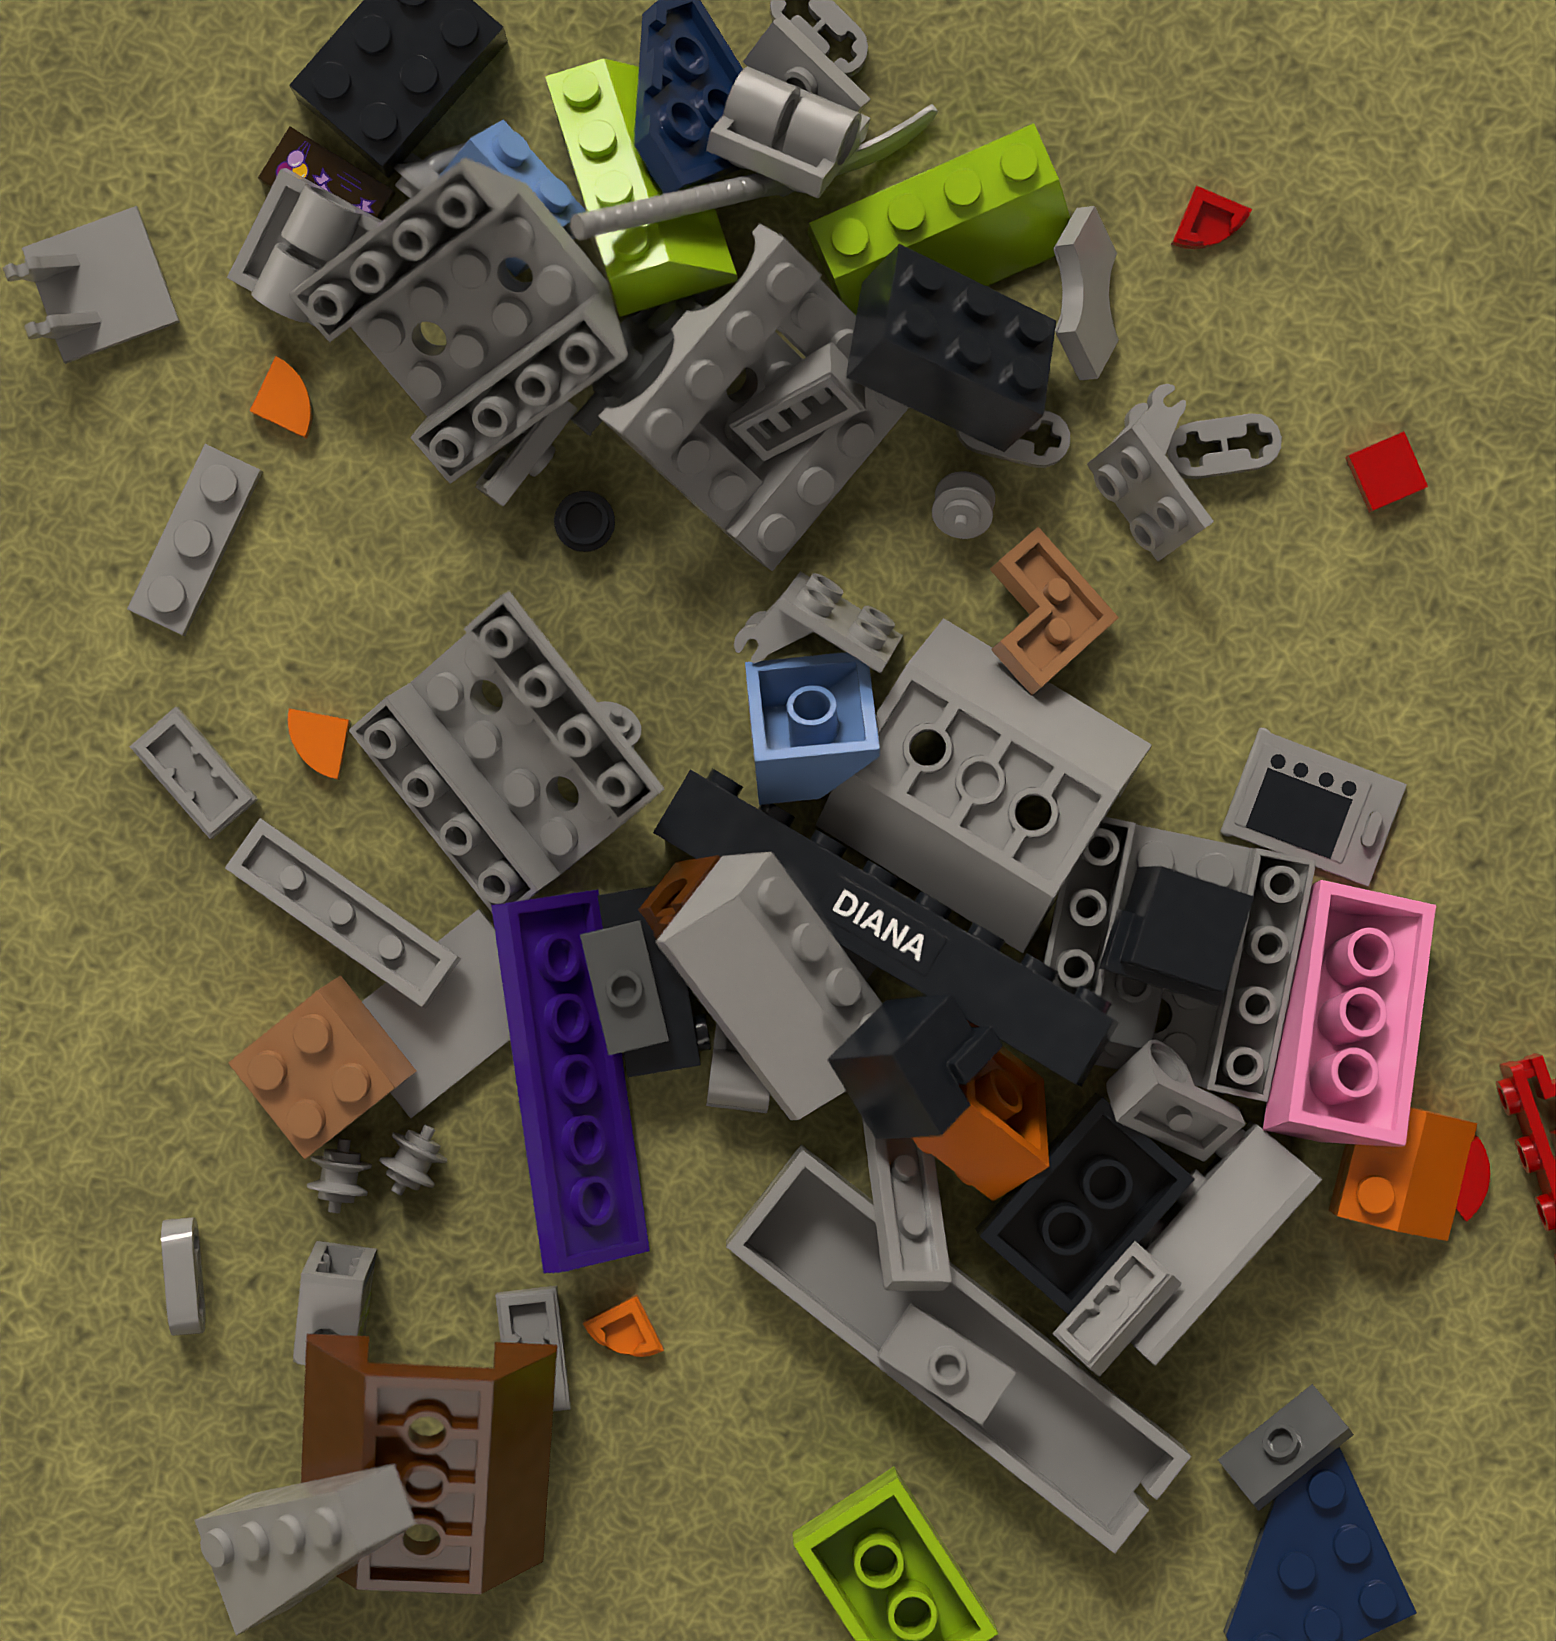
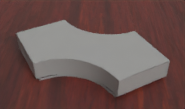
[1053,206,1119,380]

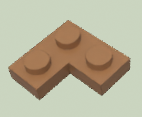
[990,527,1119,696]

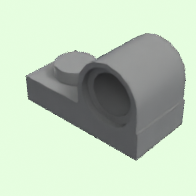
[1106,1040,1245,1162]

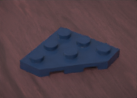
[634,0,743,194]
[1223,1447,1417,1641]

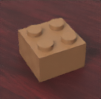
[228,975,416,1160]

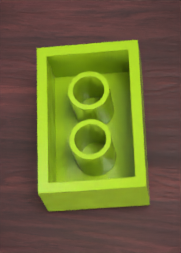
[792,1466,998,1641]

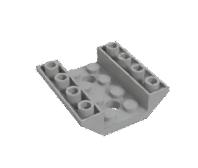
[289,157,628,484]
[349,591,665,912]
[816,618,1152,953]
[1044,817,1317,1102]

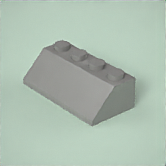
[656,852,882,1120]
[1130,1121,1322,1365]

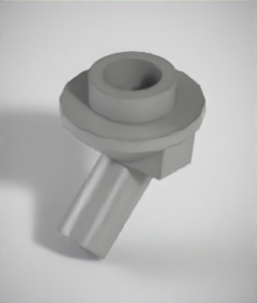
[393,143,466,198]

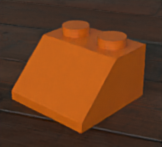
[911,1020,1049,1201]
[1329,1106,1478,1241]

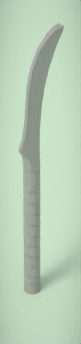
[570,104,938,240]

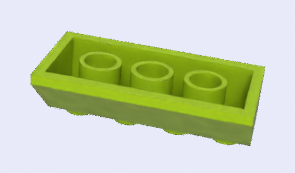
[545,58,738,317]
[808,123,1071,315]

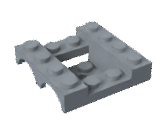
[598,224,909,571]

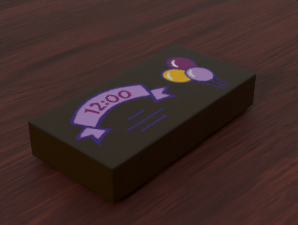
[258,126,395,219]

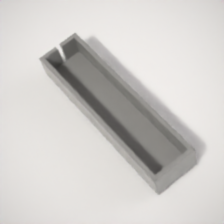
[726,1144,1191,1553]

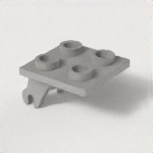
[3,206,180,364]
[1087,384,1214,562]
[734,571,903,673]

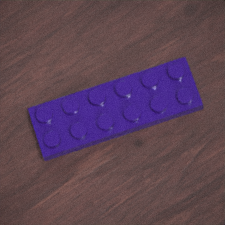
[491,889,650,1273]

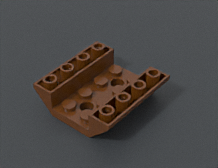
[301,1334,557,1595]

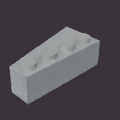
[195,1464,415,1636]

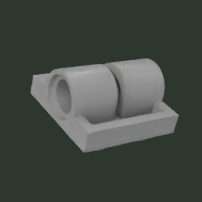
[706,66,871,198]
[227,168,382,327]

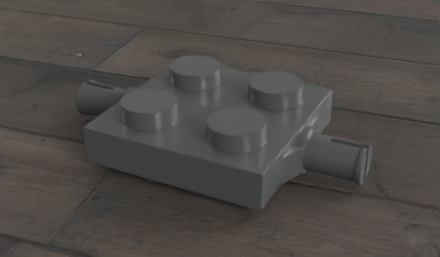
[570,286,721,436]

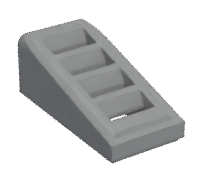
[728,343,866,461]

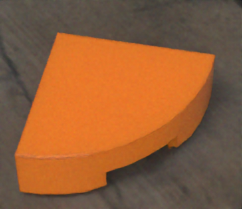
[250,356,313,439]
[288,708,351,780]
[582,1294,664,1357]

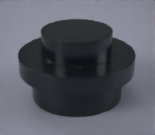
[554,491,615,552]

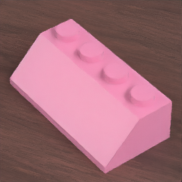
[1263,880,1436,1147]

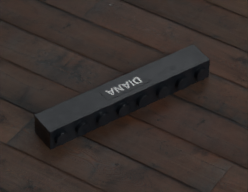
[653,768,1119,1087]

